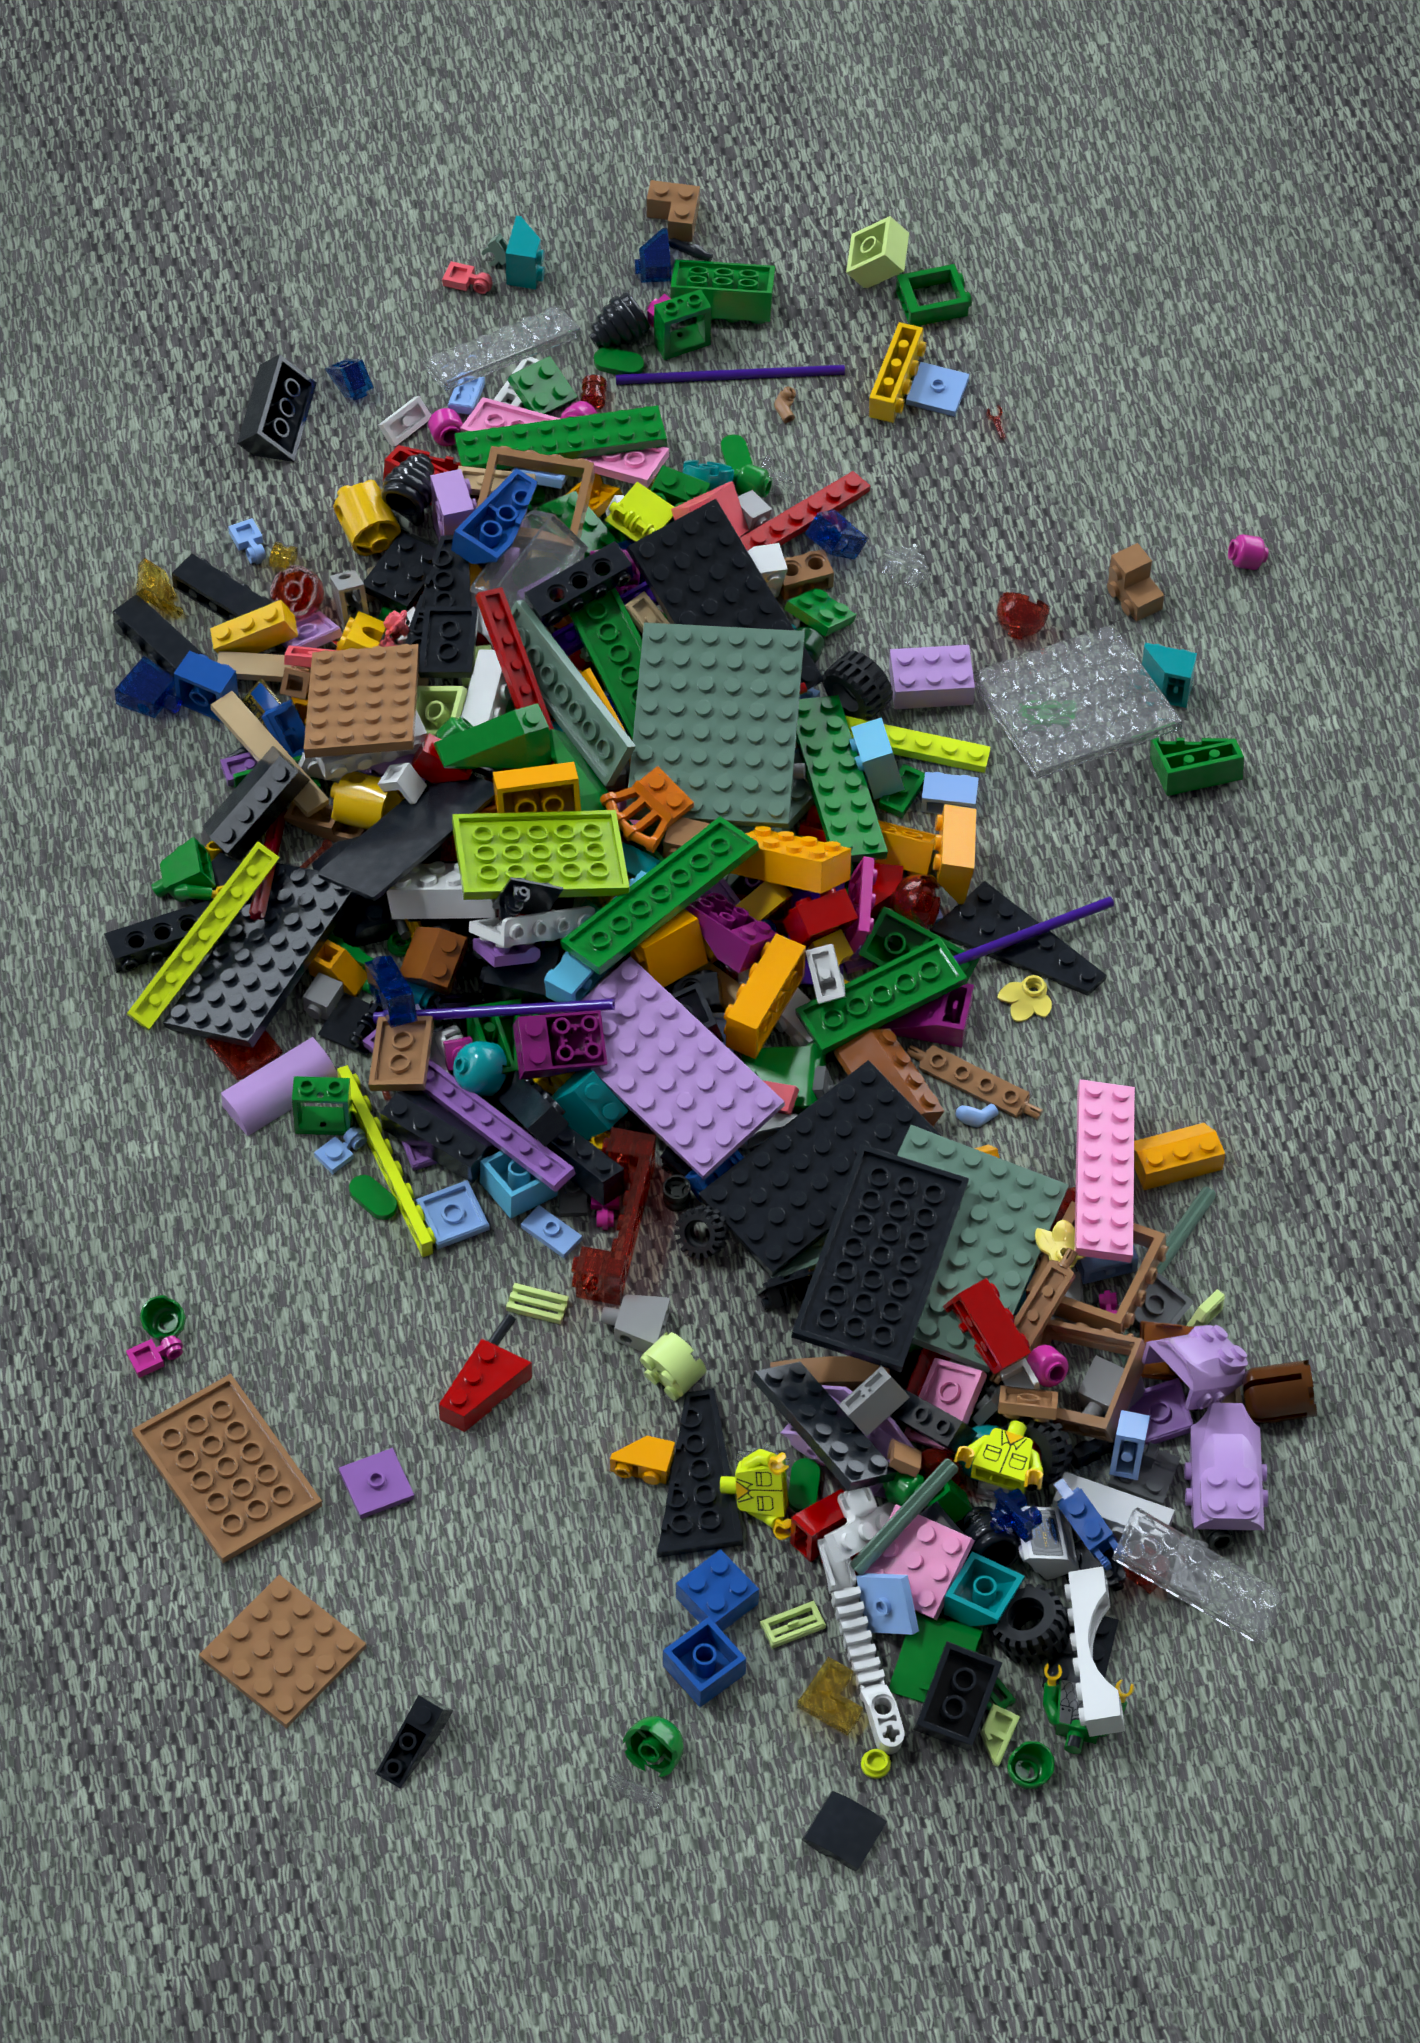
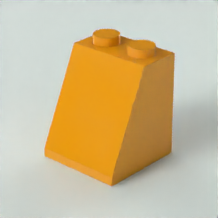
[630,909,708,987]

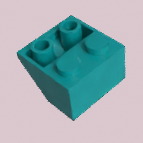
[1140,642,1197,708]

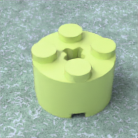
[640,1332,706,1401]

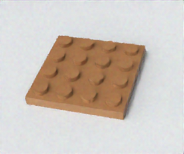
[199,1574,367,1729]

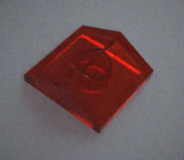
[205,1030,283,1080]

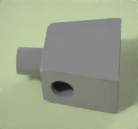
[330,570,369,629]
[600,1294,670,1353]
[1078,1355,1145,1418]

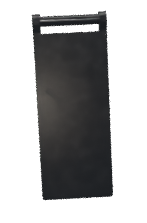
[318,767,501,901]

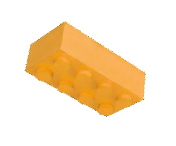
[730,826,851,894]
[723,934,806,1059]

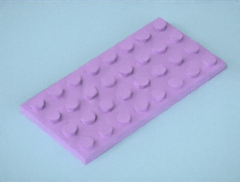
[569,956,785,1180]

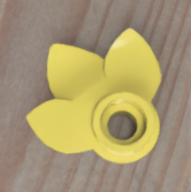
[997,975,1052,1022]
[1035,1220,1085,1269]

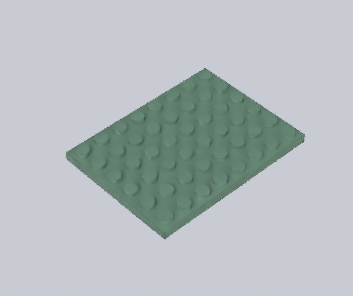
[626,622,805,828]
[897,1125,1069,1373]

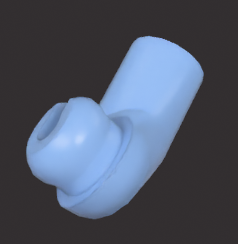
[956,1103,999,1127]

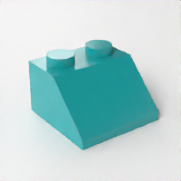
[505,215,545,289]
[551,1069,629,1140]
[944,1552,1025,1626]

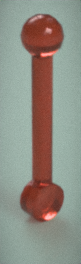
[300,839,332,868]

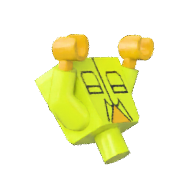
[954,1421,1043,1495]
[720,1449,791,1540]

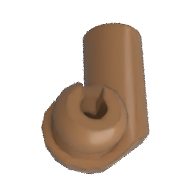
[774,387,796,423]

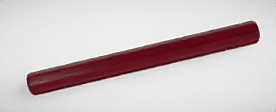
[249,808,287,921]

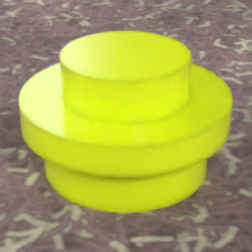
[861,1749,891,1779]

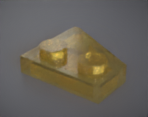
[136,558,183,619]

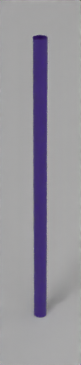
[616,365,845,385]
[953,896,1114,965]
[373,999,615,1023]

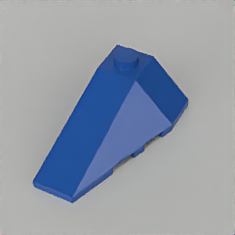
[451,468,538,564]

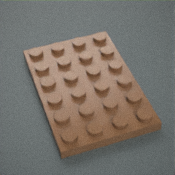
[304,644,420,758]
[132,1374,322,1563]

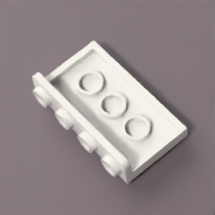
[469,906,595,948]

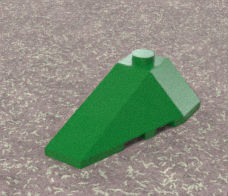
[434,703,552,770]
[549,729,618,811]
[858,906,980,982]

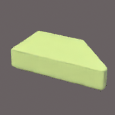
[1186,1289,1225,1327]
[980,1704,1020,1767]

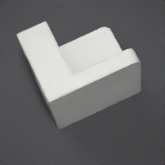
[378,763,427,804]
[1000,1358,1040,1390]

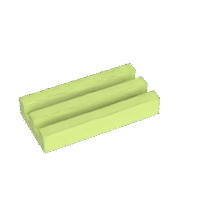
[506,1283,569,1325]
[760,1601,826,1649]

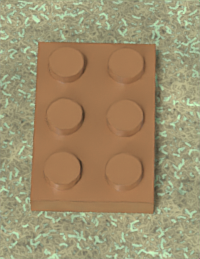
[368,1016,434,1091]

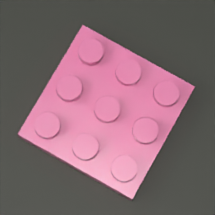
[865,1504,975,1620]

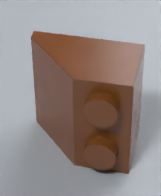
[397,927,468,995]

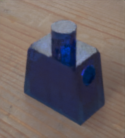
[806,510,869,560]
[114,656,182,718]

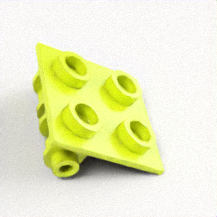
[605,482,674,542]

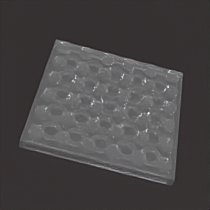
[973,624,1182,779]

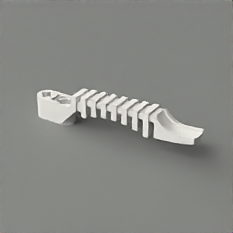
[817,1538,905,1755]

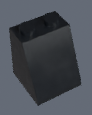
[480,945,562,1015]

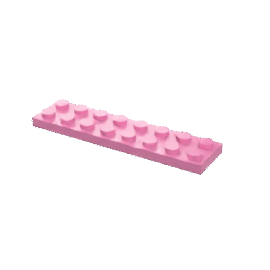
[460,397,669,488]
[1075,1079,1135,1263]

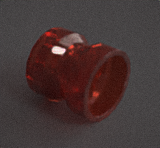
[580,374,607,409]

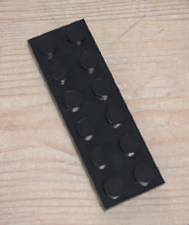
[752,1362,897,1491]

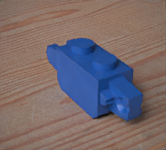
[1053,1478,1127,1571]

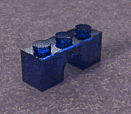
[365,955,418,1028]

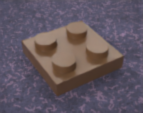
[998,1385,1058,1422]

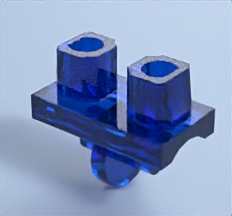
[990,1487,1042,1543]

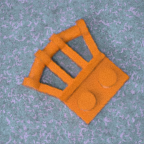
[600,766,694,853]

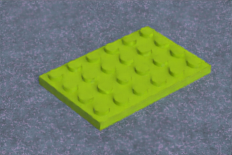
[452,810,630,900]

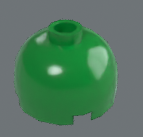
[623,1716,684,1777]

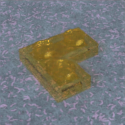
[797,1657,864,1736]

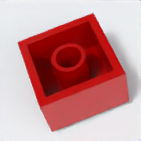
[783,888,858,947]

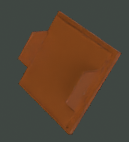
[1140,1321,1194,1382]

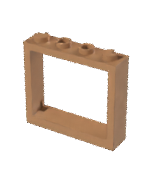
[476,446,595,557]
[1026,1201,1169,1335]
[1014,1317,1146,1442]

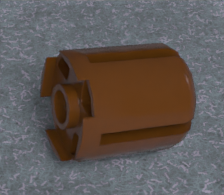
[1242,1360,1317,1424]

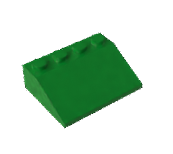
[670,259,775,324]

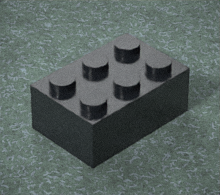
[913,1641,1003,1751]

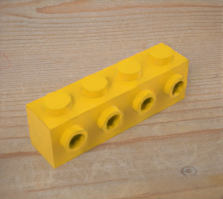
[869,322,926,423]

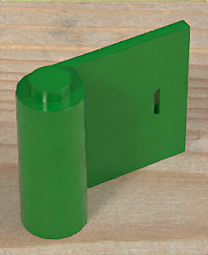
[742,1043,827,1115]
[889,1611,983,1703]

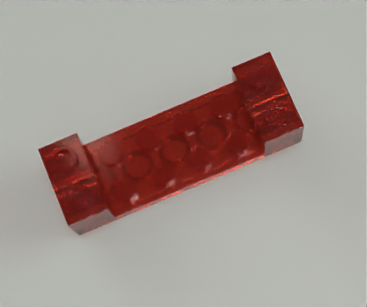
[571,1127,656,1305]

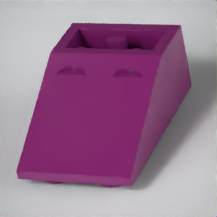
[686,892,777,973]
[881,983,974,1048]
[513,1010,608,1080]

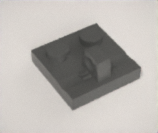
[1115,1273,1194,1331]
[1107,1442,1181,1505]

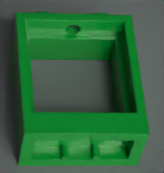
[896,264,972,326]
[654,289,711,361]
[292,1076,353,1135]

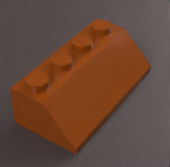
[834,1028,945,1126]

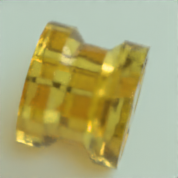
[269,542,298,572]

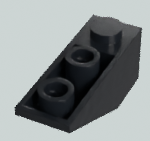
[375,1695,453,1788]

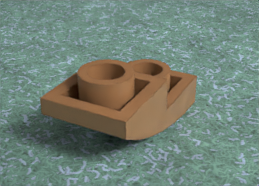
[887,1438,921,1477]

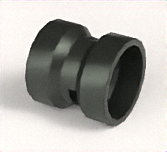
[663,1175,691,1212]

